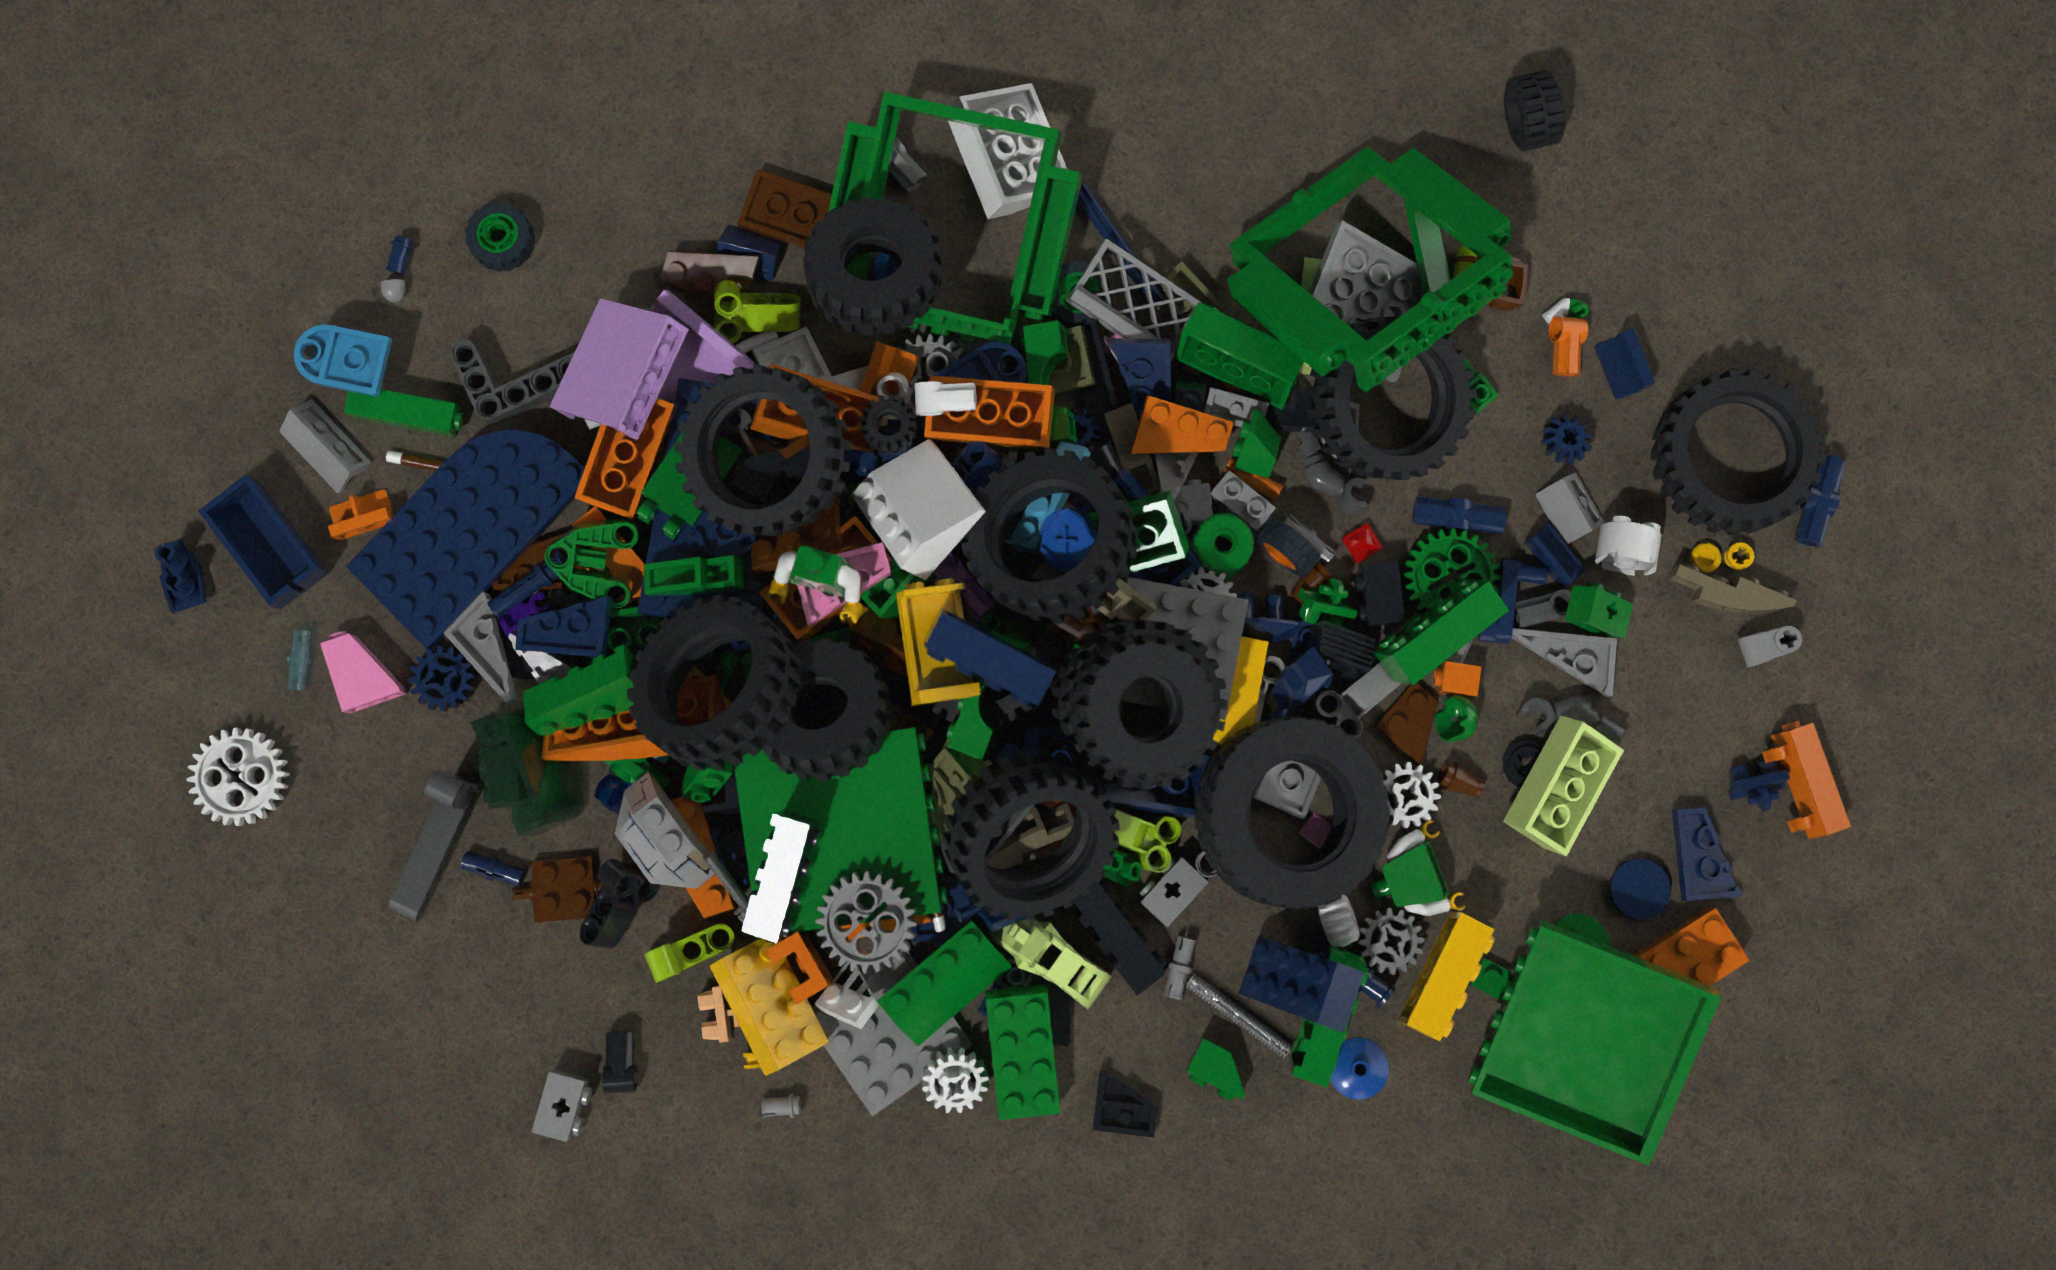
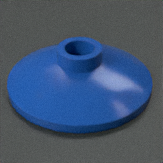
[1330,1038,1389,1100]

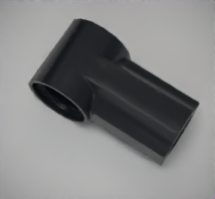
[602,1031,637,1093]

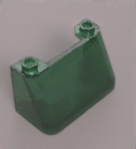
[471,709,585,837]

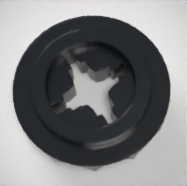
[1502,740,1543,788]

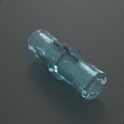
[286,629,313,691]

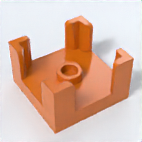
[765,931,833,1005]

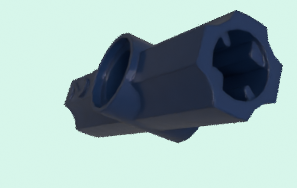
[1794,455,1846,548]
[1412,497,1507,534]

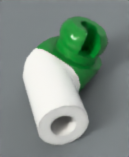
[1542,298,1589,324]

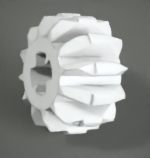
[1318,895,1360,948]

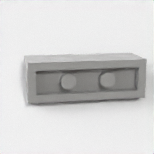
[280,399,371,494]

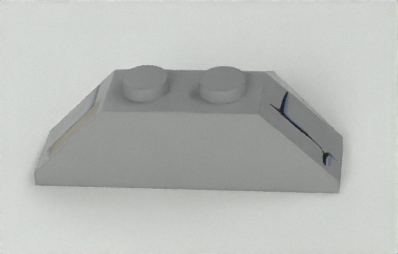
[615,772,715,889]

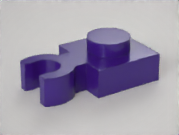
[496,592,552,641]

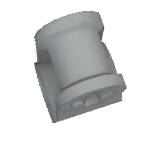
[1737,626,1802,668]

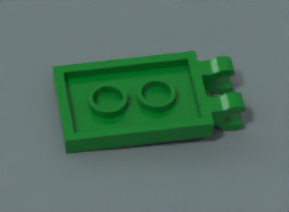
[637,431,744,540]

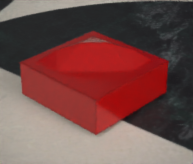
[1341,523,1383,565]

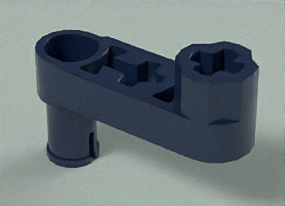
[1477,559,1548,644]

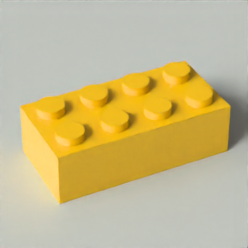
[1397,912,1495,1041]
[710,938,829,1076]

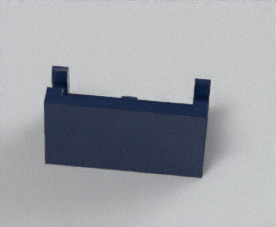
[710,823,750,887]

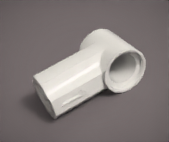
[915,382,977,416]

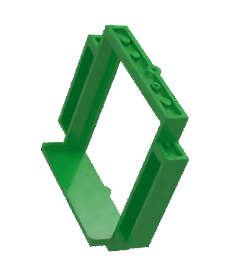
[828,92,1083,345]
[1227,146,1513,392]

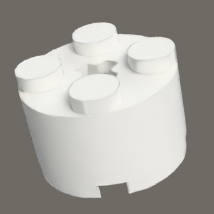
[1595,516,1662,576]

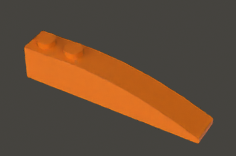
[542,674,726,761]

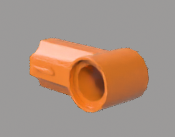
[1548,316,1588,377]

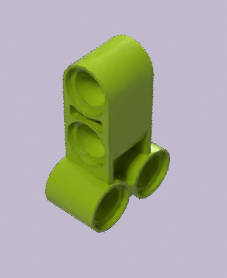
[713,280,801,344]
[1114,809,1181,873]
[644,924,734,983]

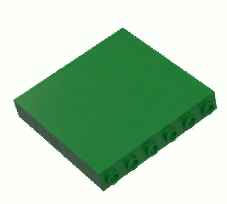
[734,726,948,933]
[1468,919,1721,1166]

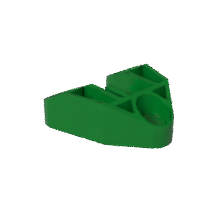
[545,518,639,608]

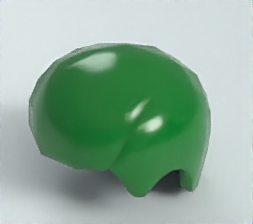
[1435,695,1478,742]

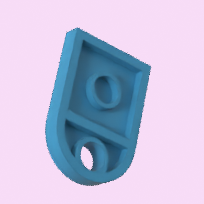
[294,324,392,397]

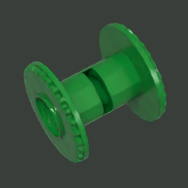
[1192,513,1254,579]

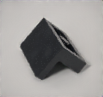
[703,777,741,818]

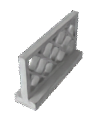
[1065,238,1203,361]

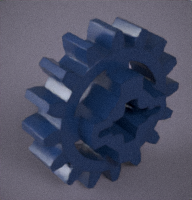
[408,646,477,712]

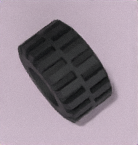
[1504,70,1565,152]

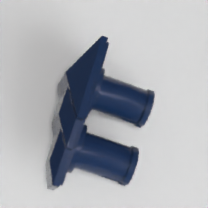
[155,539,207,614]
[1236,592,1299,645]
[1265,646,1333,714]

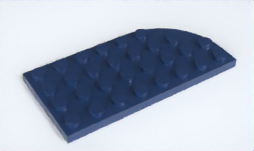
[346,430,585,649]

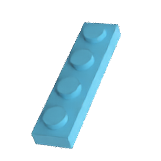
[1009,441,1090,556]

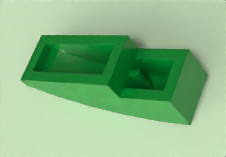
[644,555,745,596]

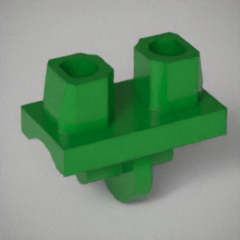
[1297,578,1358,626]
[1102,848,1142,888]

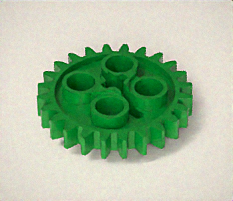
[1402,528,1502,612]

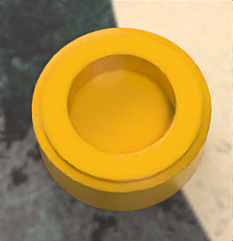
[1689,543,1721,573]

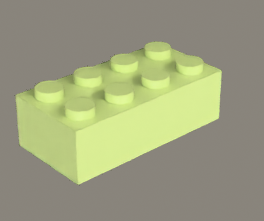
[1503,716,1624,857]

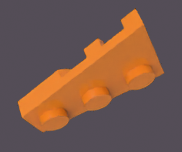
[1129,396,1234,454]

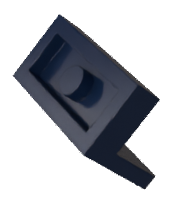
[717,225,783,281]
[1595,328,1655,400]
[1524,523,1586,589]

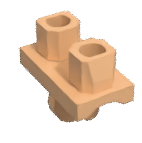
[697,986,740,1043]

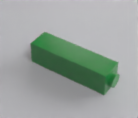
[344,389,464,437]

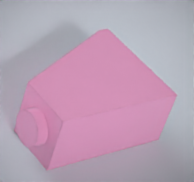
[320,631,407,714]

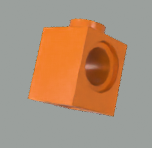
[1433,661,1482,699]

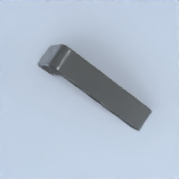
[450,340,575,425]
[388,770,481,922]

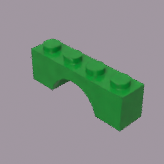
[1020,320,1077,448]
[946,630,1030,760]

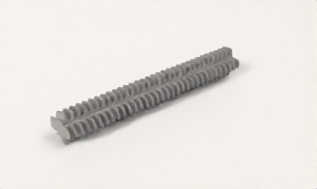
[1185,974,1294,1059]

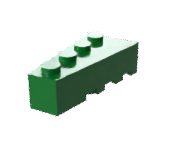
[1289,946,1369,1088]

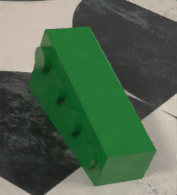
[523,644,638,736]

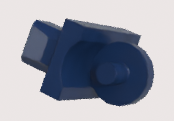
[1728,760,1790,811]

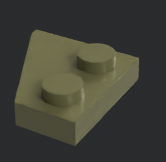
[929,747,978,832]

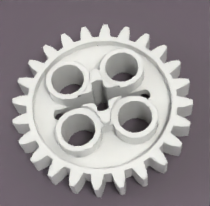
[187,728,290,826]

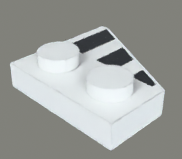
[815,961,879,1029]

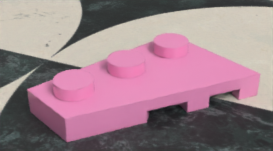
[798,542,892,627]

